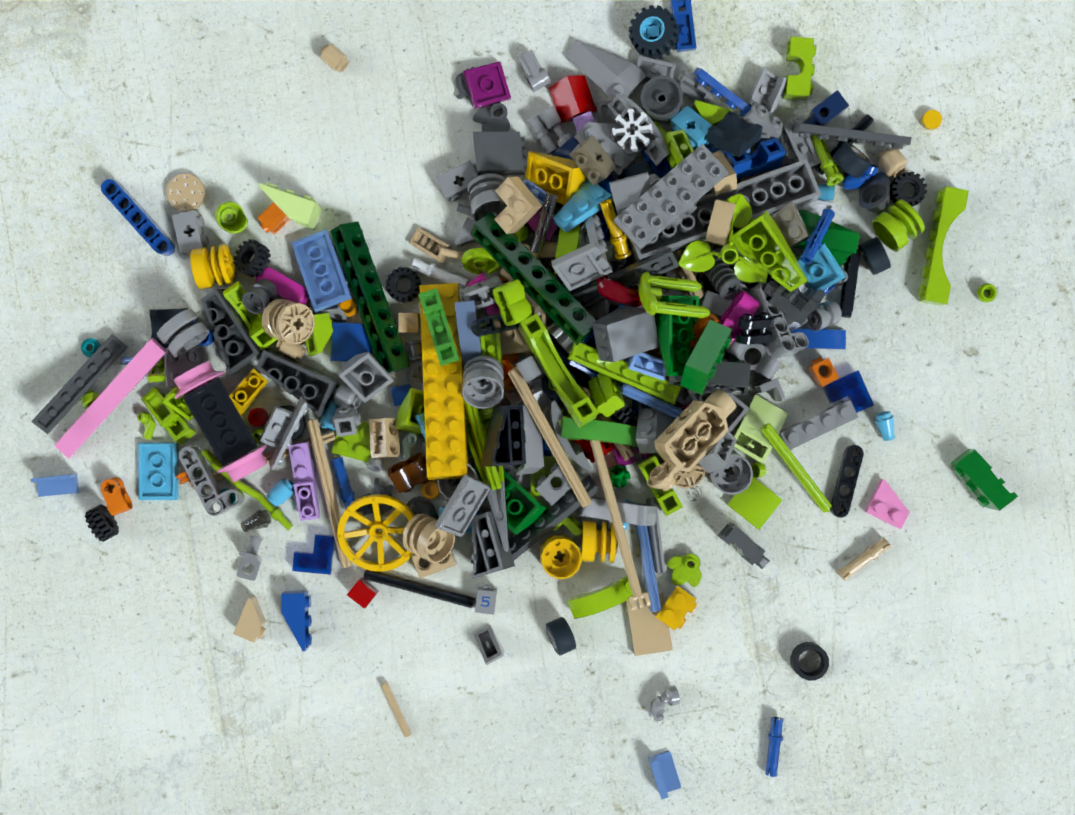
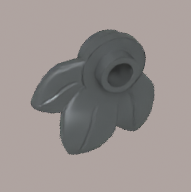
[473,103,510,132]

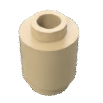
[320,44,349,73]
[276,340,306,361]

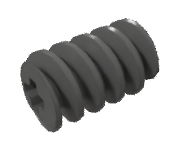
[704,258,740,300]

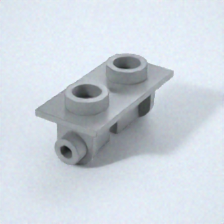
[677,70,713,103]

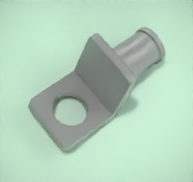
[237,535,262,581]

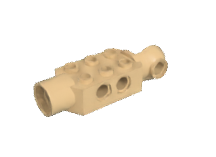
[647,389,737,491]

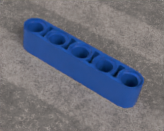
[101,179,175,256]

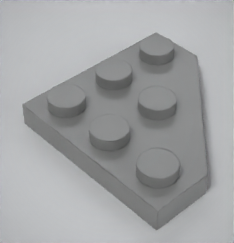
[574,122,644,178]

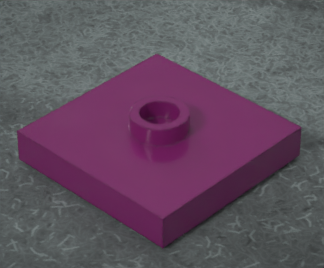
[463,61,511,109]

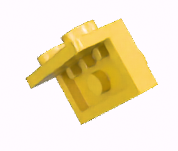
[656,585,697,631]

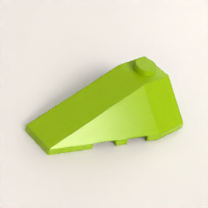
[733,211,808,292]

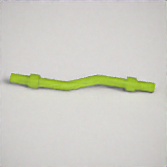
[201,448,294,531]

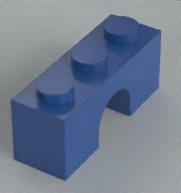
[724,138,786,179]

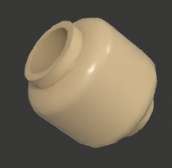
[877,148,907,178]

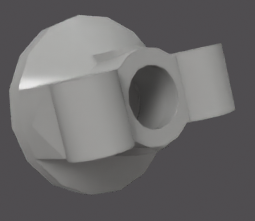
[724,340,782,383]

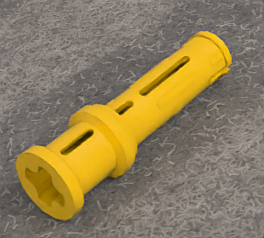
[599,199,632,260]

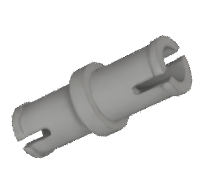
[527,115,557,155]

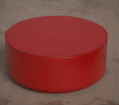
[248,408,269,427]

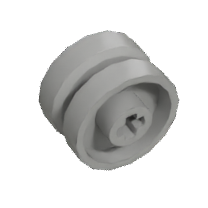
[157,309,209,357]

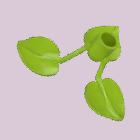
[679,194,768,283]

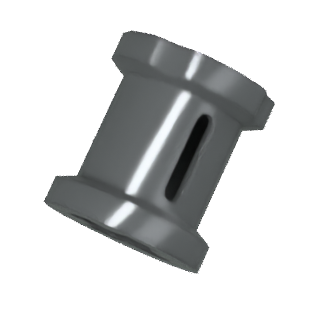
[406,339,422,361]

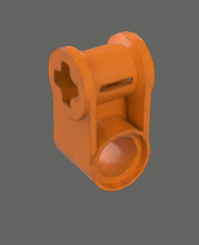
[100,477,133,516]

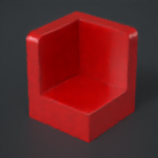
[347,577,379,609]

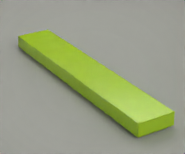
[568,343,681,404]

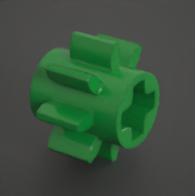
[609,465,631,488]

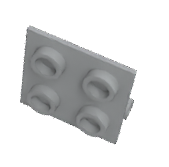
[164,347,201,387]

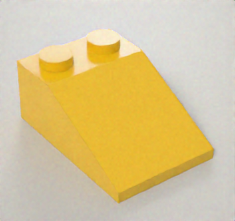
[525,151,586,205]

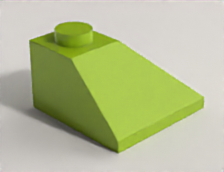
[395,388,424,434]

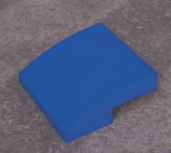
[330,322,372,362]

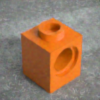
[257,202,290,235]
[807,357,839,387]

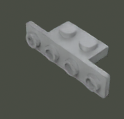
[259,396,308,470]

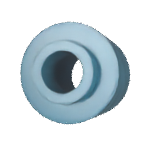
[267,478,295,506]

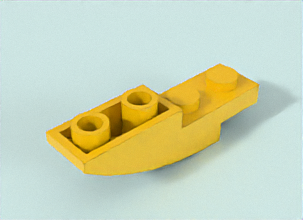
[229,369,268,417]

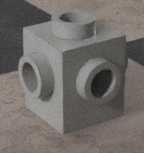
[332,406,361,437]

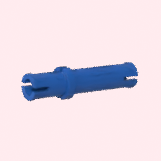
[800,208,835,264]
[330,457,357,511]
[765,717,784,777]

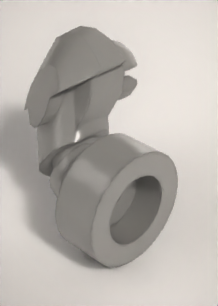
[649,685,680,722]

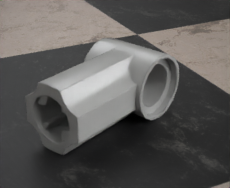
[518,50,551,92]

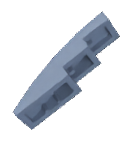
[454,300,482,366]

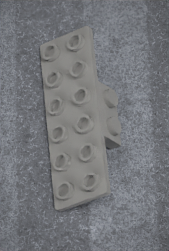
[614,144,729,250]

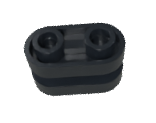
[735,312,774,345]

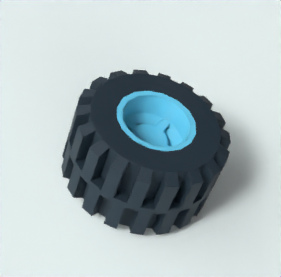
[628,5,680,59]

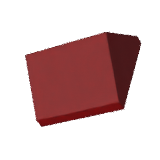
[548,75,597,124]

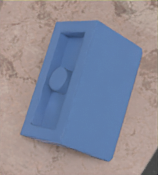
[31,474,79,497]
[648,751,681,800]

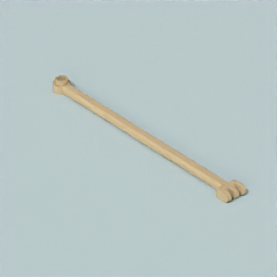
[581,388,651,611]

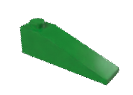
[793,209,860,254]

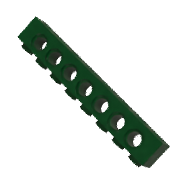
[470,212,596,345]
[330,221,410,374]

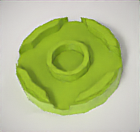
[462,248,500,275]

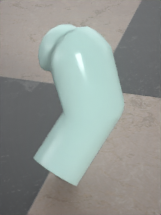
[402,432,419,458]

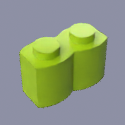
[493,279,532,326]

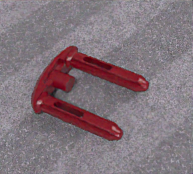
[595,267,642,307]

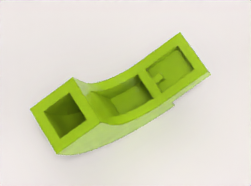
[223,281,278,350]
[567,576,633,619]

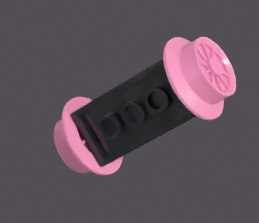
[174,361,267,482]

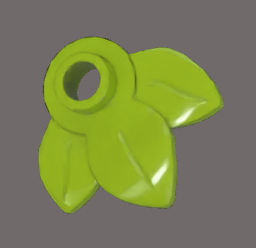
[666,553,702,587]

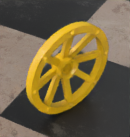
[337,494,415,571]

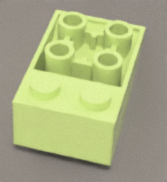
[259,182,322,230]
[732,394,788,464]

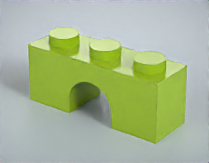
[783,36,817,101]
[637,455,683,516]

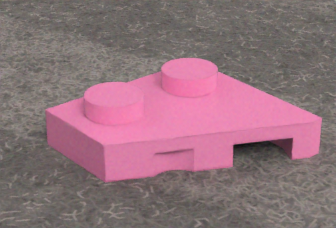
[865,479,909,529]

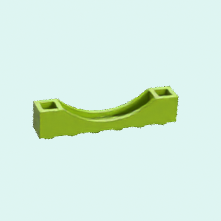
[918,186,969,306]
[518,313,599,428]

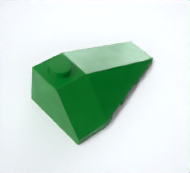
[654,296,699,376]
[474,466,546,535]

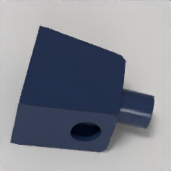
[803,90,849,126]

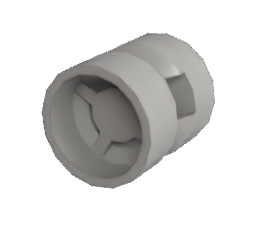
[806,300,842,331]

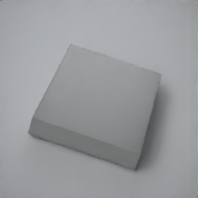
[435,474,490,537]

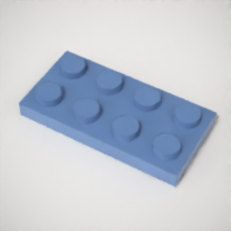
[291,229,352,312]

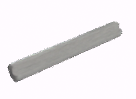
[646,497,665,573]

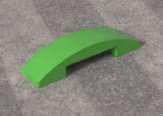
[418,288,459,366]
[560,418,637,447]

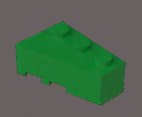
[680,320,733,395]
[951,449,1018,511]

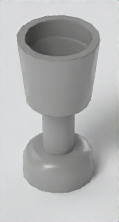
[538,106,572,148]

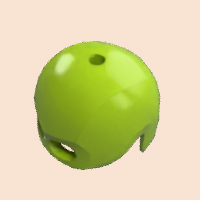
[214,201,248,234]

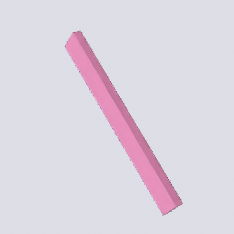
[54,338,168,459]

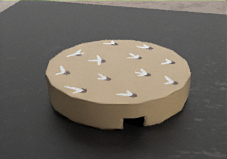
[166,173,206,212]

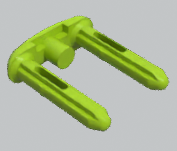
[638,272,710,318]

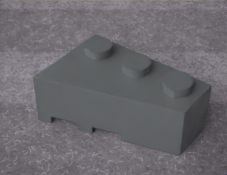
[471,511,515,579]

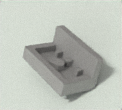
[745,68,787,114]
[741,101,783,143]

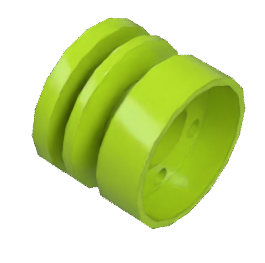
[872,199,925,252]

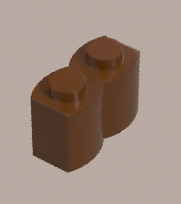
[388,452,430,493]

